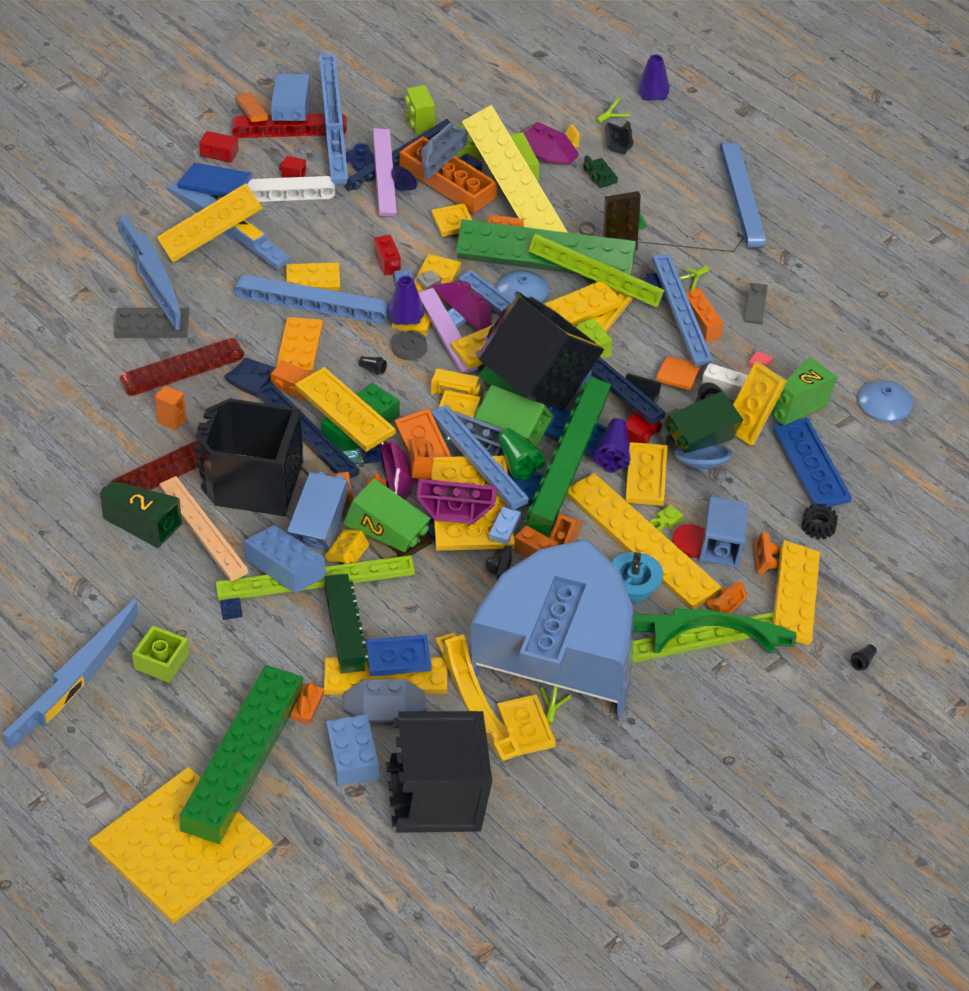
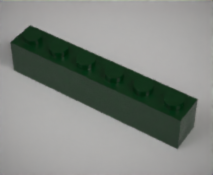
[324,574,368,674]

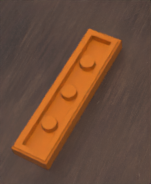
[235,93,268,122]

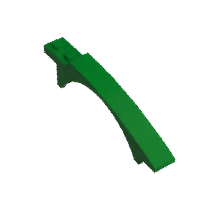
[634,608,797,653]

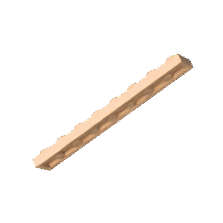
[159,476,248,582]

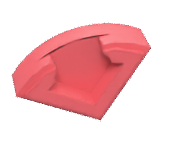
[748,351,773,367]

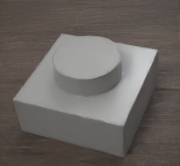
[417,270,441,290]

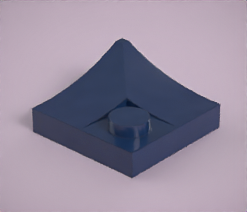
[224,357,275,398]

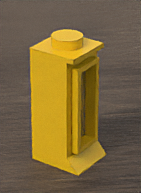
[431,368,482,396]

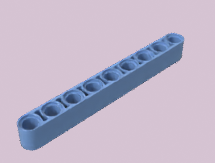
[720,142,765,248]
[233,275,390,324]

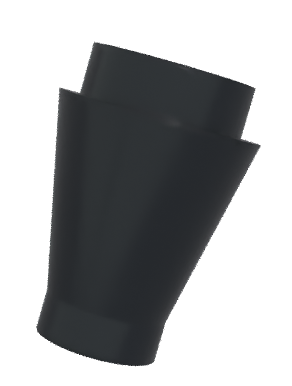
[359,356,387,375]
[850,644,877,671]

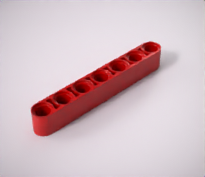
[232,114,347,138]

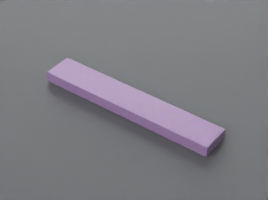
[372,128,397,216]
[418,288,479,374]

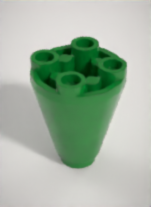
[498,428,546,481]

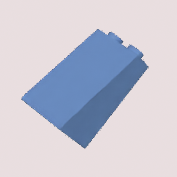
[271,74,312,121]
[287,471,350,550]
[700,496,748,568]

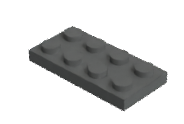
[114,308,190,338]

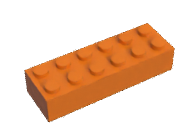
[400,136,497,214]

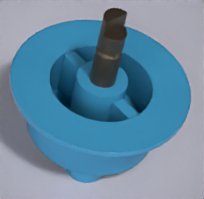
[612,552,663,604]

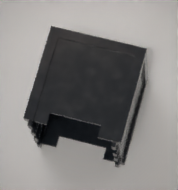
[386,711,492,833]

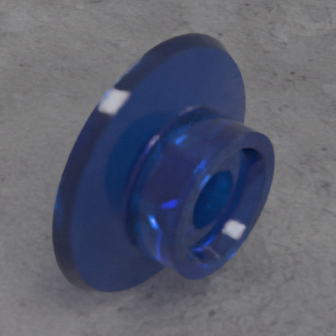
[391,166,417,191]

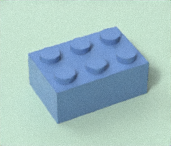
[326,714,379,786]

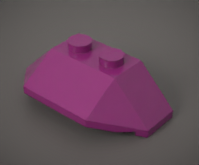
[519,122,579,165]
[432,281,493,331]
[380,441,415,500]
[417,479,497,524]

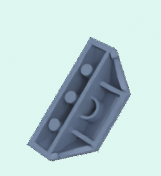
[420,123,468,180]
[455,412,504,456]
[343,679,426,723]

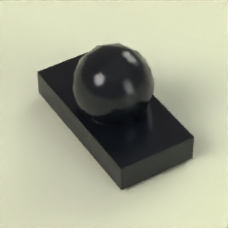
[485,545,512,580]

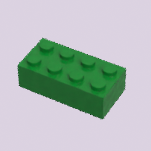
[321,382,400,456]

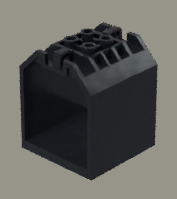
[476,291,605,411]
[195,398,304,517]

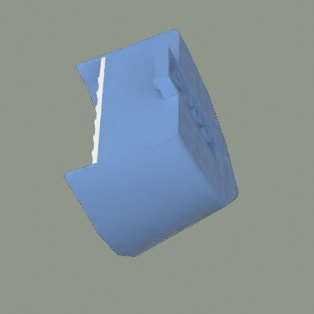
[471,539,634,718]

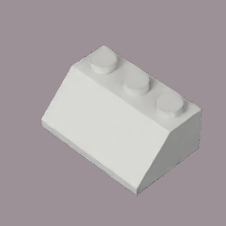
[702,363,748,401]

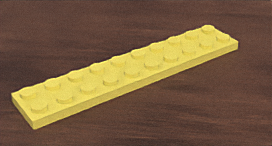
[462,105,568,233]

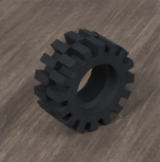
[801,503,838,540]

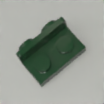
[583,155,618,188]

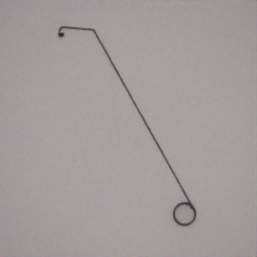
[578,221,744,252]

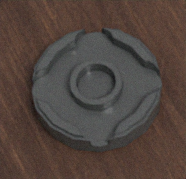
[391,330,427,360]

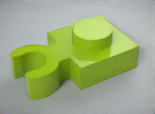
[650,505,684,533]

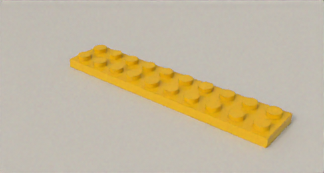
[450,282,622,370]
[566,473,722,609]

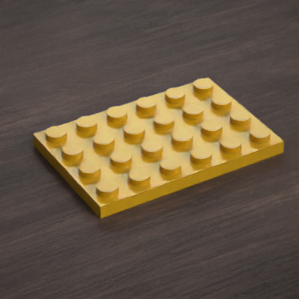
[431,456,515,551]

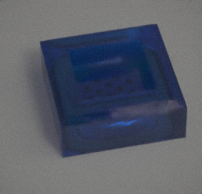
[220,598,243,620]

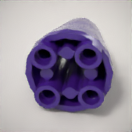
[637,54,670,101]
[388,276,424,325]
[592,418,631,473]

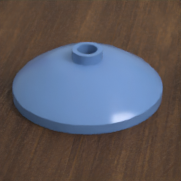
[496,270,549,303]
[858,380,914,422]
[675,445,732,472]

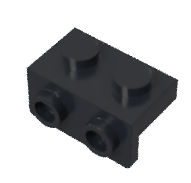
[605,121,633,155]
[625,373,662,403]

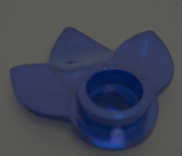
[346,143,374,172]

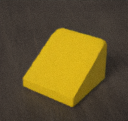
[565,124,580,148]

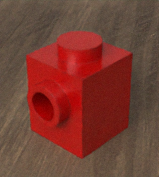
[279,156,307,178]

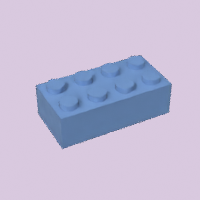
[244,525,326,593]

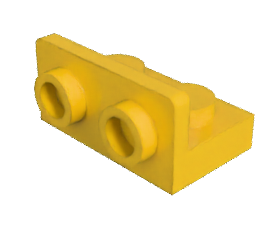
[325,530,369,564]

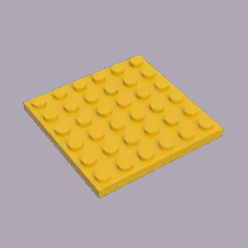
[89,767,273,924]

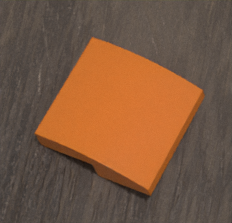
[656,355,702,391]

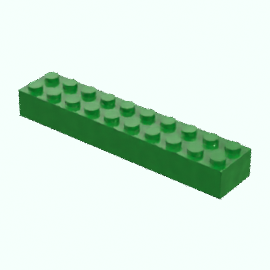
[456,219,636,276]
[523,377,611,537]
[180,665,303,844]

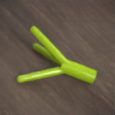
[596,97,630,124]
[679,266,709,290]
[540,686,571,725]

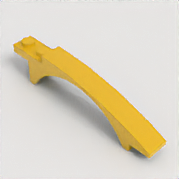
[435,632,521,761]

